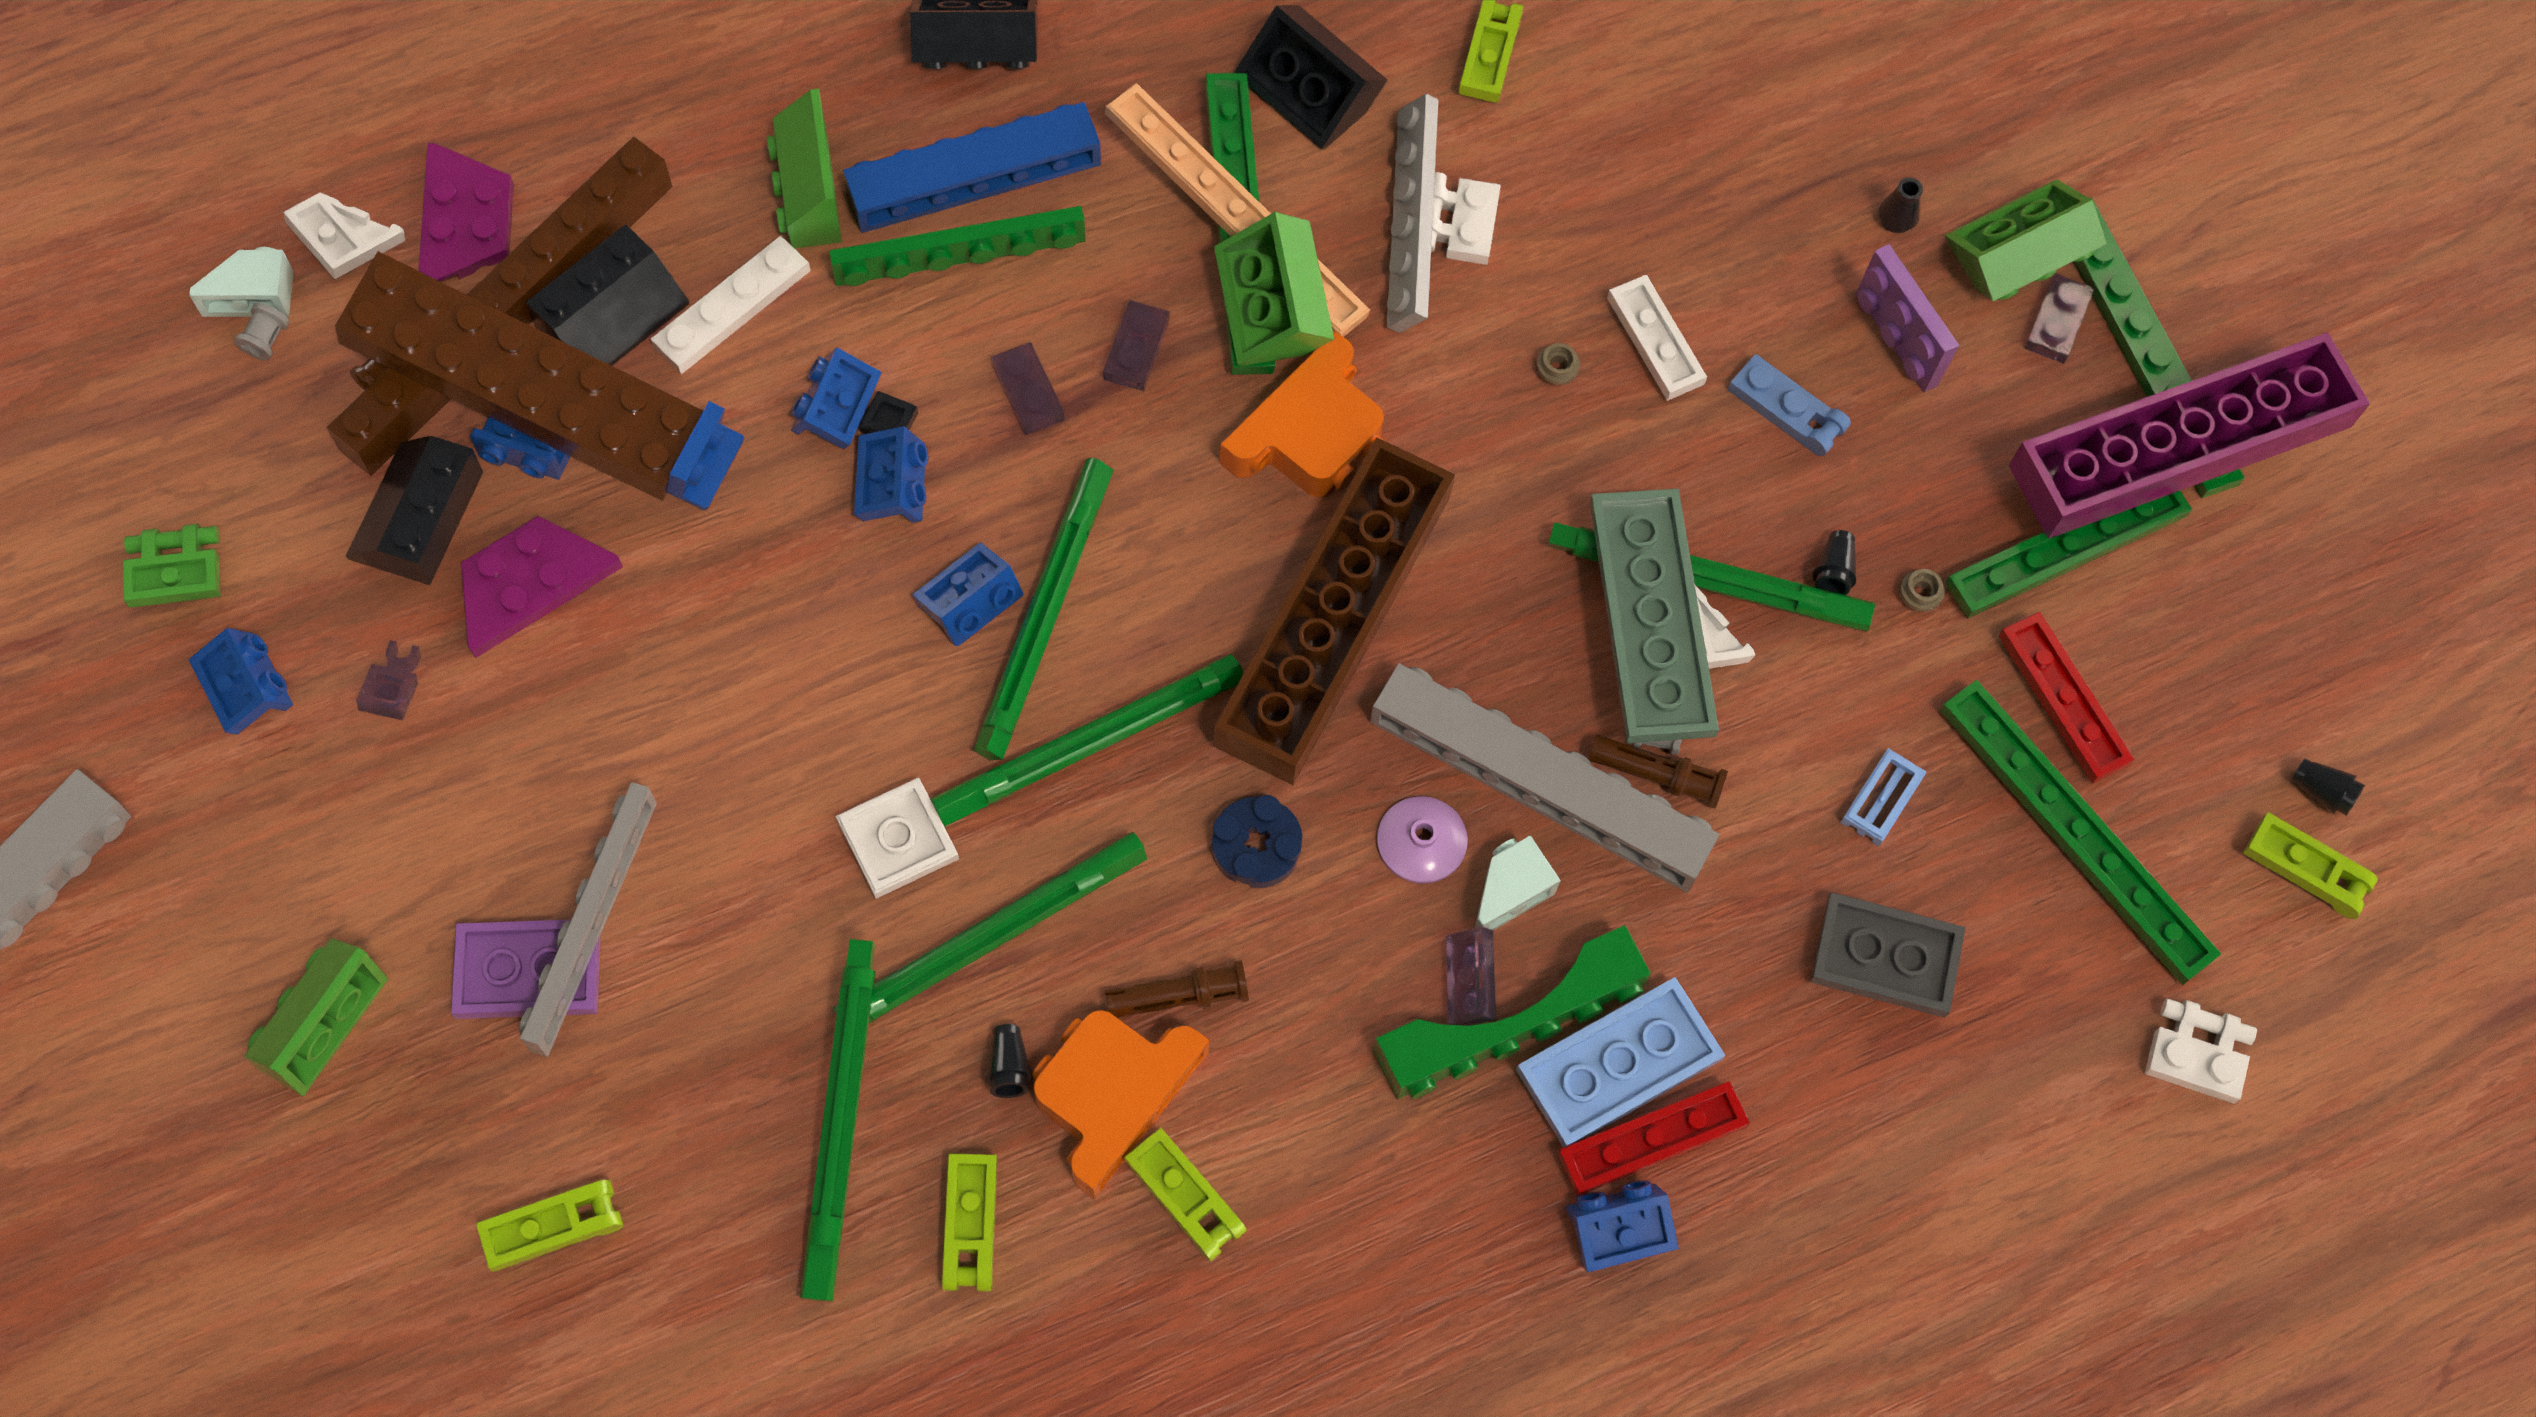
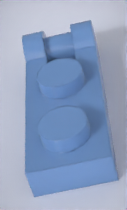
[1728,354,1851,456]

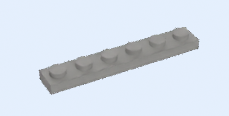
[1387,93,1438,333]
[519,782,657,1057]

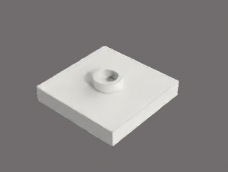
[836,777,959,899]

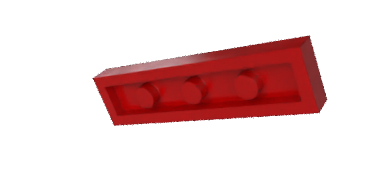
[1998,611,2135,784]
[1557,1081,1750,1197]

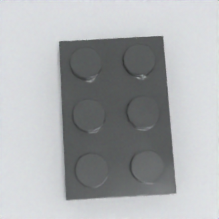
[1810,892,1966,1018]

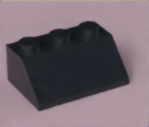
[910,0,1038,69]
[1234,5,1388,149]
[526,224,690,366]
[346,436,483,585]

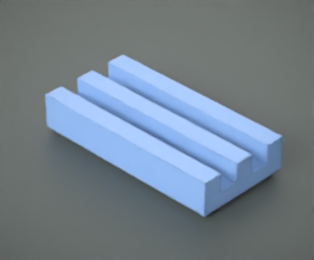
[1840,748,1926,846]

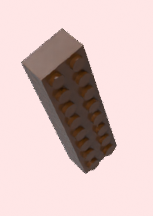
[335,251,703,501]
[1213,437,1455,785]

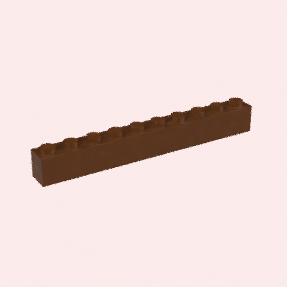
[326,136,673,476]

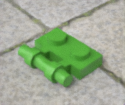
[123,523,221,608]

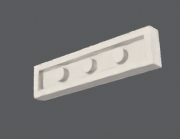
[651,236,811,375]

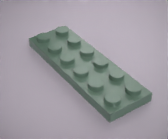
[1590,488,1719,743]

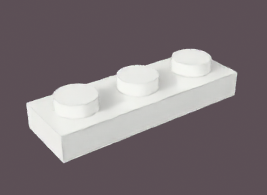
[1607,275,1707,401]

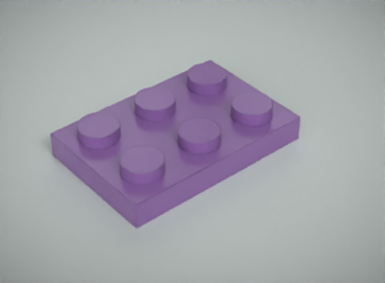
[1856,244,1959,392]
[451,920,601,1019]

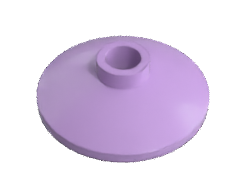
[1377,796,1468,884]

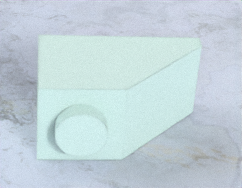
[189,247,294,317]
[1474,835,1561,939]

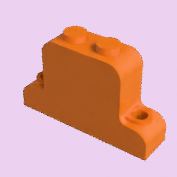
[1220,330,1385,497]
[1032,1010,1210,1200]

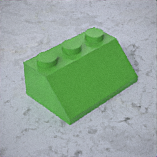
[767,88,842,249]
[1945,179,2107,301]
[1214,212,1334,366]
[244,938,388,1097]

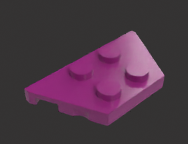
[418,143,514,282]
[461,516,623,658]

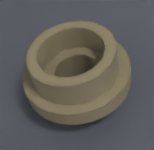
[1537,343,1580,385]
[1900,569,1945,612]

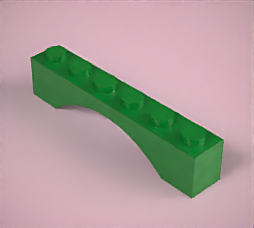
[1373,925,1651,1100]

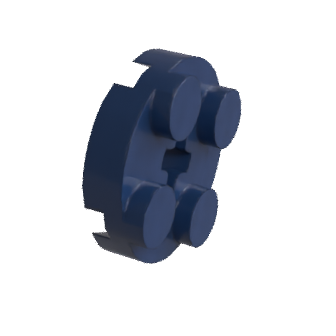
[1211,795,1303,888]

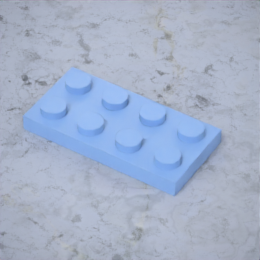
[1516,977,1725,1148]

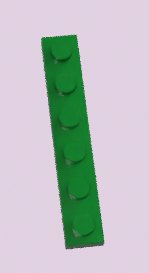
[829,206,1086,286]
[1945,491,2192,619]

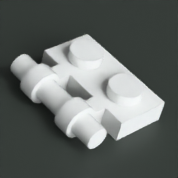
[1431,172,1501,265]
[2144,998,2257,1104]

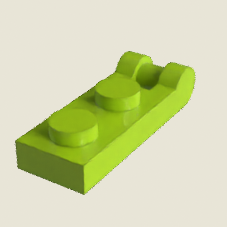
[1458,0,1524,103]
[2243,812,2378,919]
[1124,1127,1247,1262]
[943,1154,998,1291]
[476,1180,624,1272]

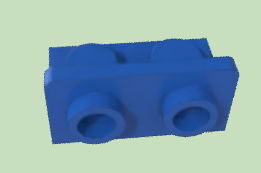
[791,347,882,449]
[666,401,744,510]
[470,417,570,480]
[854,426,928,523]
[912,542,1023,646]
[188,628,293,735]
[1566,1180,1679,1272]

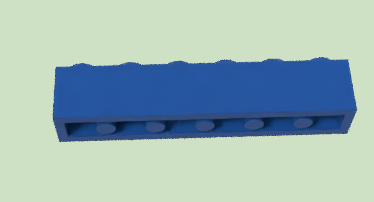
[843,102,1101,233]

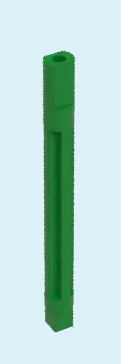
[973,458,1114,761]
[1548,522,1875,632]
[930,654,1243,827]
[833,832,1148,1024]
[799,939,875,1302]

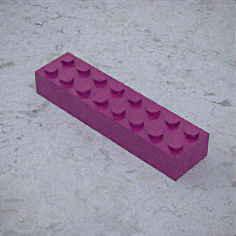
[2008,332,2370,539]

